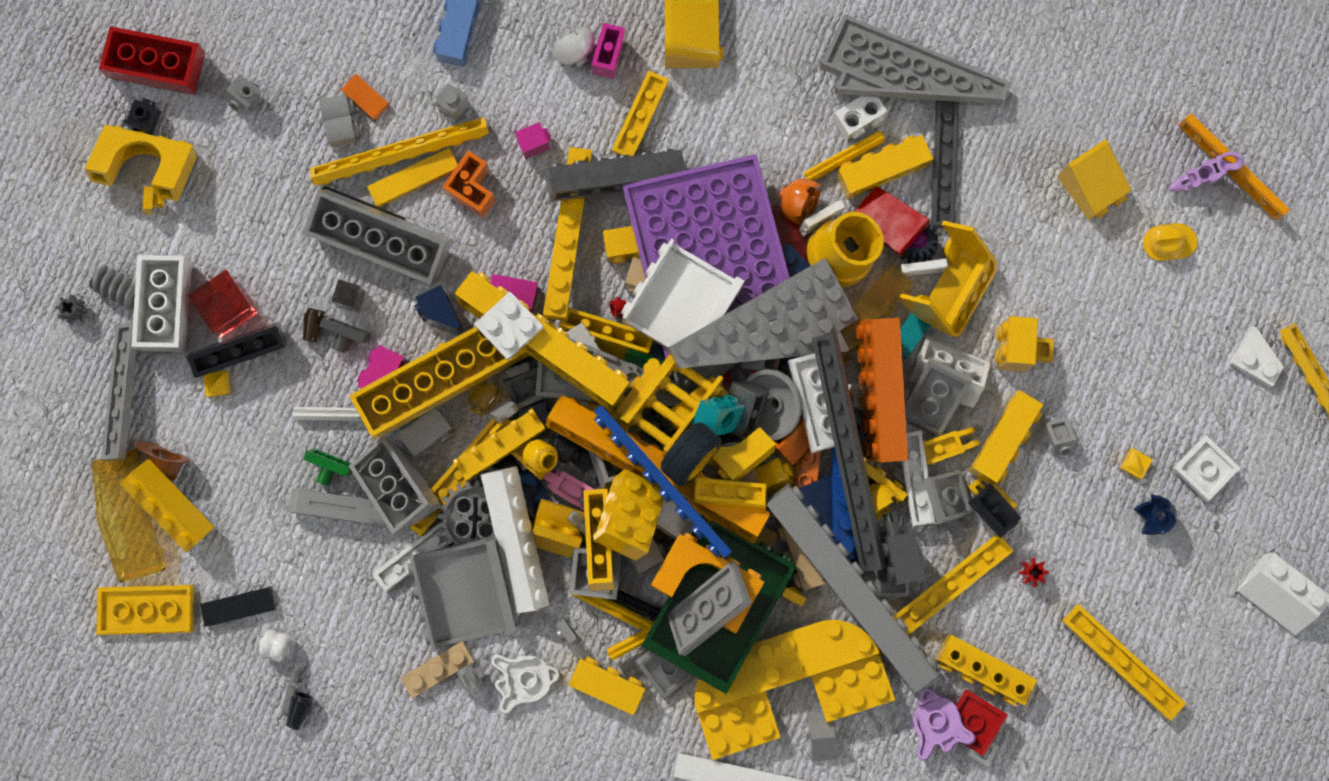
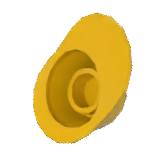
[1143,223,1197,261]

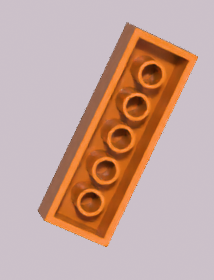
[856,317,908,462]

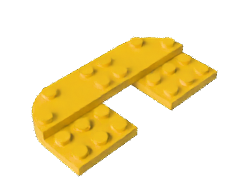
[694,620,895,760]

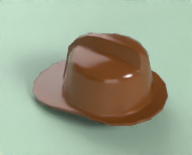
[135,441,190,481]

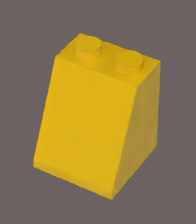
[1057,139,1132,220]

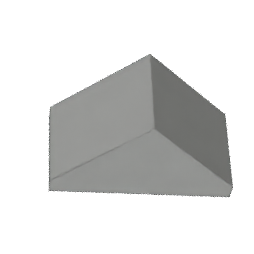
[807,712,836,762]

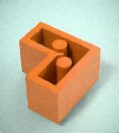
[442,150,496,219]

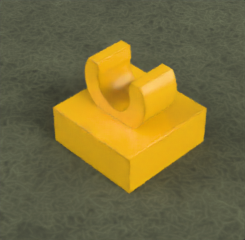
[142,186,165,215]

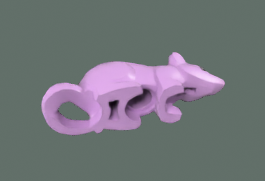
[1168,151,1244,192]

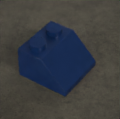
[414,285,465,336]

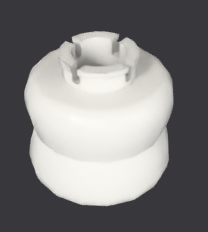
[256,629,294,662]

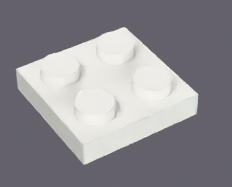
[474,292,544,361]
[1172,435,1240,502]

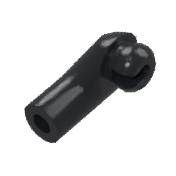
[491,455,523,473]

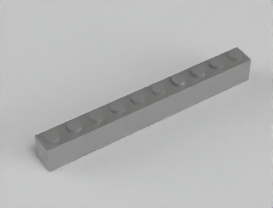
[766,483,938,693]

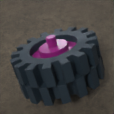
[900,223,938,264]

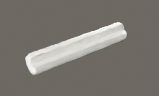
[293,407,362,421]

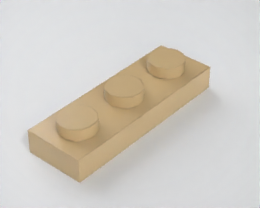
[400,641,475,698]

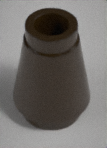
[303,307,325,342]

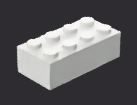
[131,255,192,352]

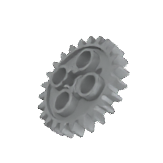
[436,480,495,546]

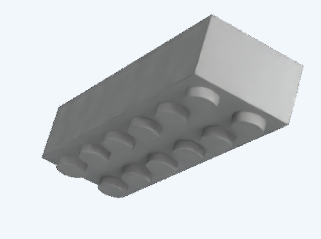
[303,189,452,285]

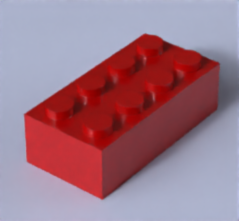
[98,26,206,95]

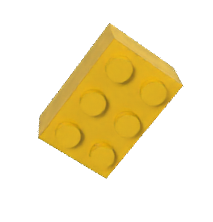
[593,469,664,561]

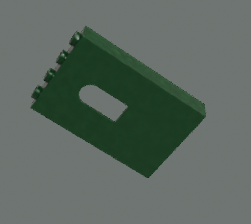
[642,521,796,694]

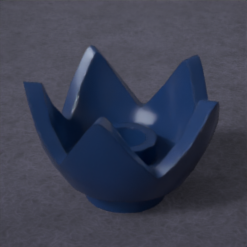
[1134,494,1177,535]

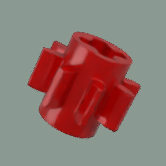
[1018,558,1049,588]

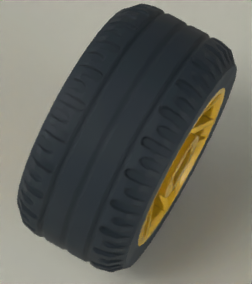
[661,422,721,486]

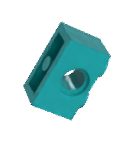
[691,395,745,435]

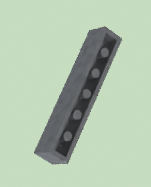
[545,149,686,202]

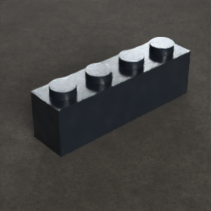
[186,322,287,378]

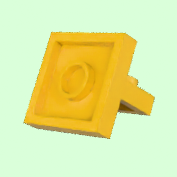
[531,498,585,558]

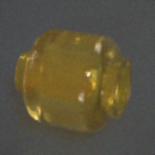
[467,381,502,417]

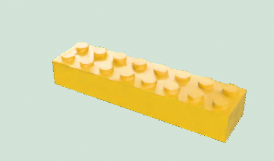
[454,271,629,413]
[349,327,530,440]

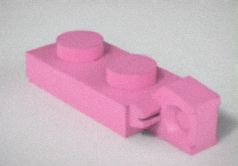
[543,470,594,510]

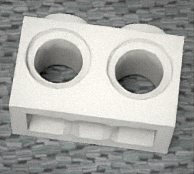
[832,96,887,141]

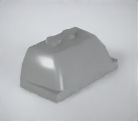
[349,436,441,537]

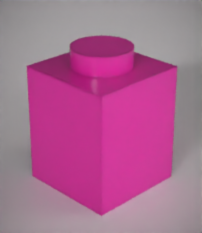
[515,122,552,159]

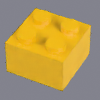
[994,316,1038,372]

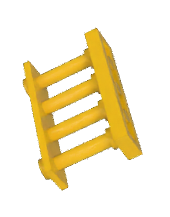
[619,354,723,457]

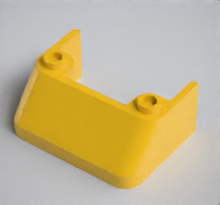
[900,221,997,337]

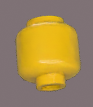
[523,440,558,474]

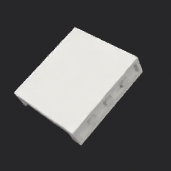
[621,238,744,348]

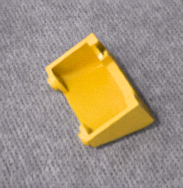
[664,0,724,68]

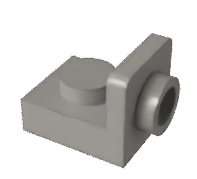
[1044,417,1077,457]

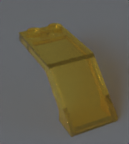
[92,449,166,583]

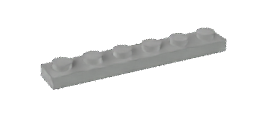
[101,322,137,462]

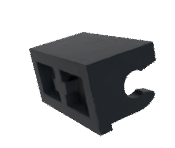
[968,482,1022,538]

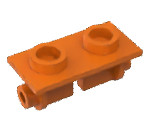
[793,447,821,488]

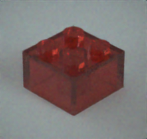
[187,270,258,338]

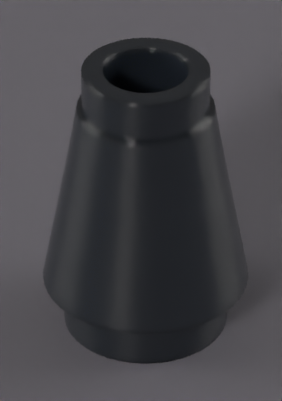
[286,692,314,730]

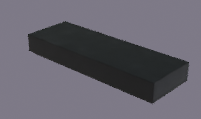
[200,587,276,627]

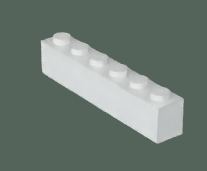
[481,466,549,614]

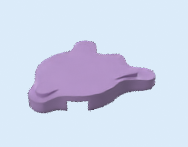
[913,689,975,761]

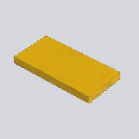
[96,585,194,635]

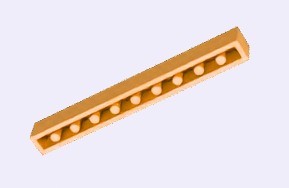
[545,394,771,543]

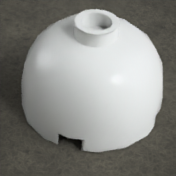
[548,25,594,67]

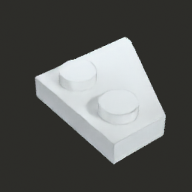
[1229,325,1284,388]

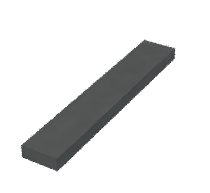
[930,100,959,229]

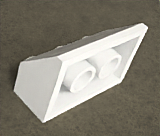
[909,336,990,408]
[1237,553,1329,635]

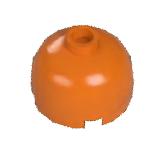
[779,178,821,225]

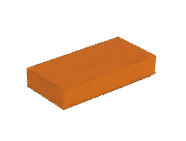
[340,74,390,121]

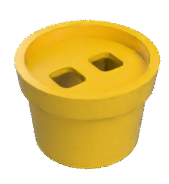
[807,212,884,287]

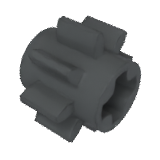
[55,294,88,325]

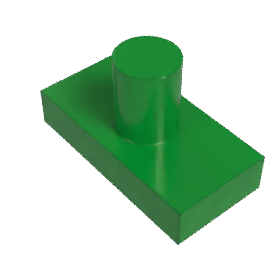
[303,448,353,486]

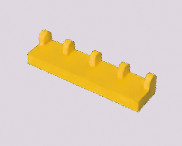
[452,408,546,482]

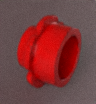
[609,296,626,319]

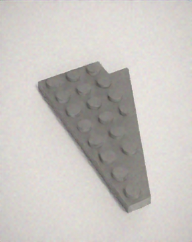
[820,14,1011,104]
[667,258,858,369]

